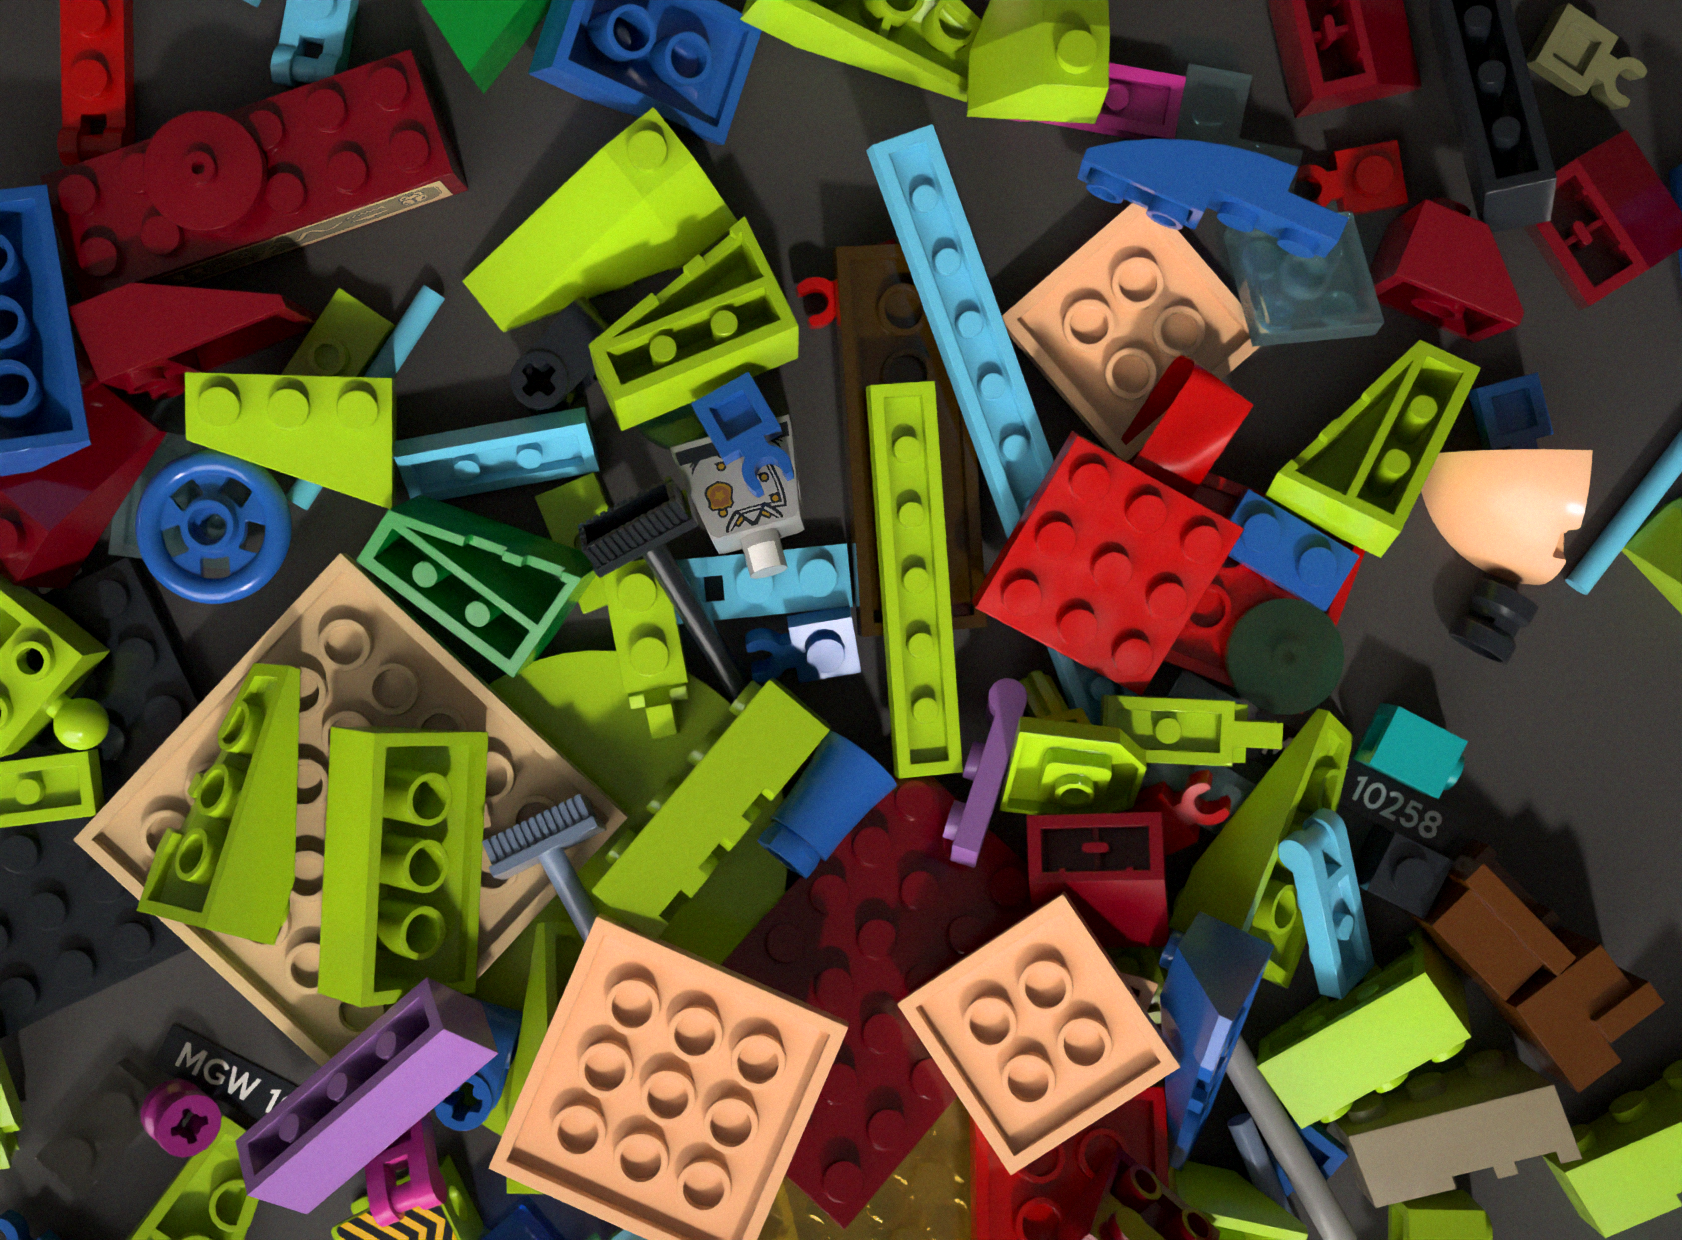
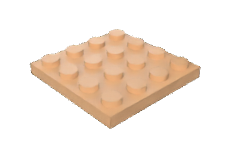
[488,913,849,1240]

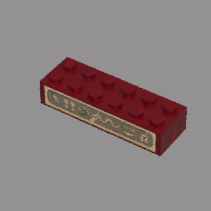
[39,49,469,301]

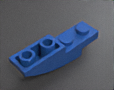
[1077,139,1349,258]

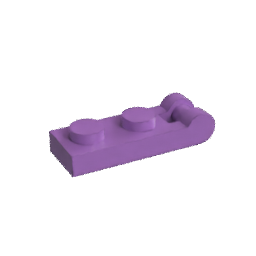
[943,678,1027,868]

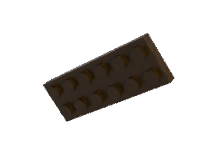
[832,244,988,637]

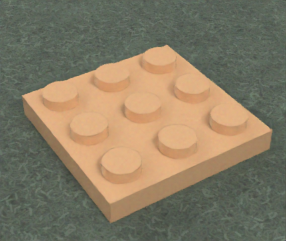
[1002,203,1270,461]
[897,891,1181,1175]

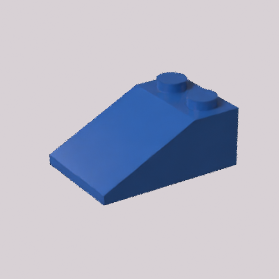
[528,0,762,145]

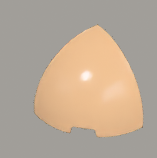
[1421,449,1593,585]

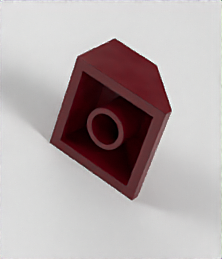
[1359,198,1525,343]

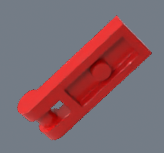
[57,0,135,167]

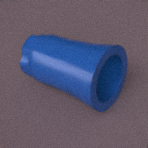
[757,731,897,879]

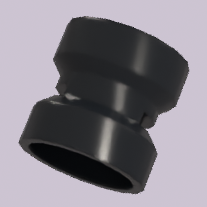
[1449,578,1539,665]

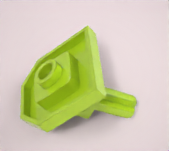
[999,670,1147,815]

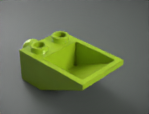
[0,573,110,758]

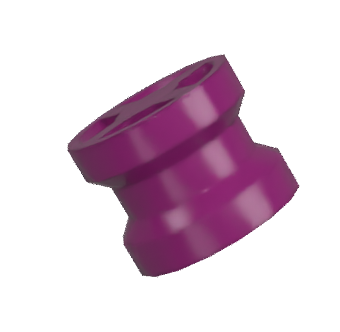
[141,1078,221,1158]

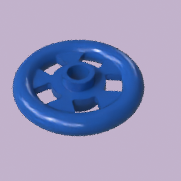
[135,449,292,604]

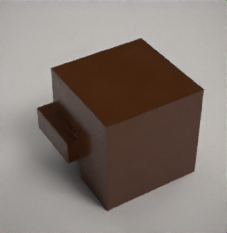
[1400,839,1576,1001]
[1480,926,1665,1093]

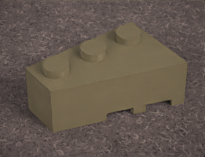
[1333,1049,1582,1208]

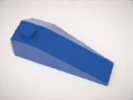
[1159,911,1274,1172]

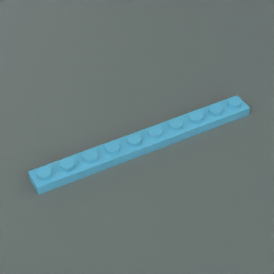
[866,124,1138,726]

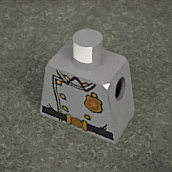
[670,414,805,579]

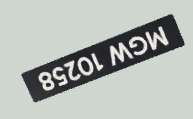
[1246,712,1467,858]
[152,1024,362,1172]

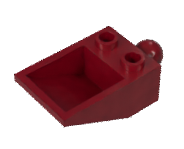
[69,282,319,401]

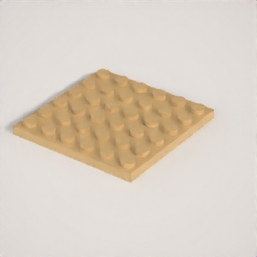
[73,553,630,1067]

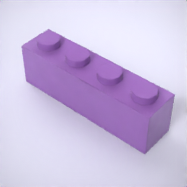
[236,977,498,1214]

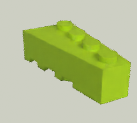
[591,677,832,940]

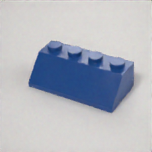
[0,184,92,476]

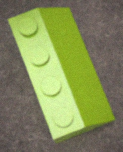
[317,726,489,1008]

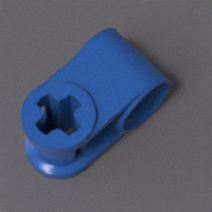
[434,996,523,1131]

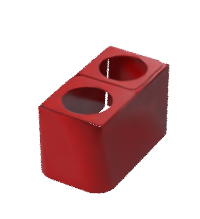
[1112,355,1254,497]

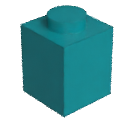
[1352,703,1468,799]

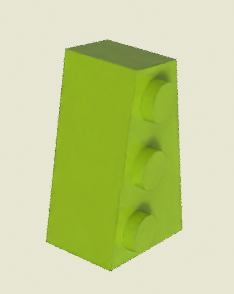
[1264,340,1481,558]

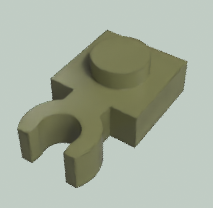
[1526,3,1648,110]

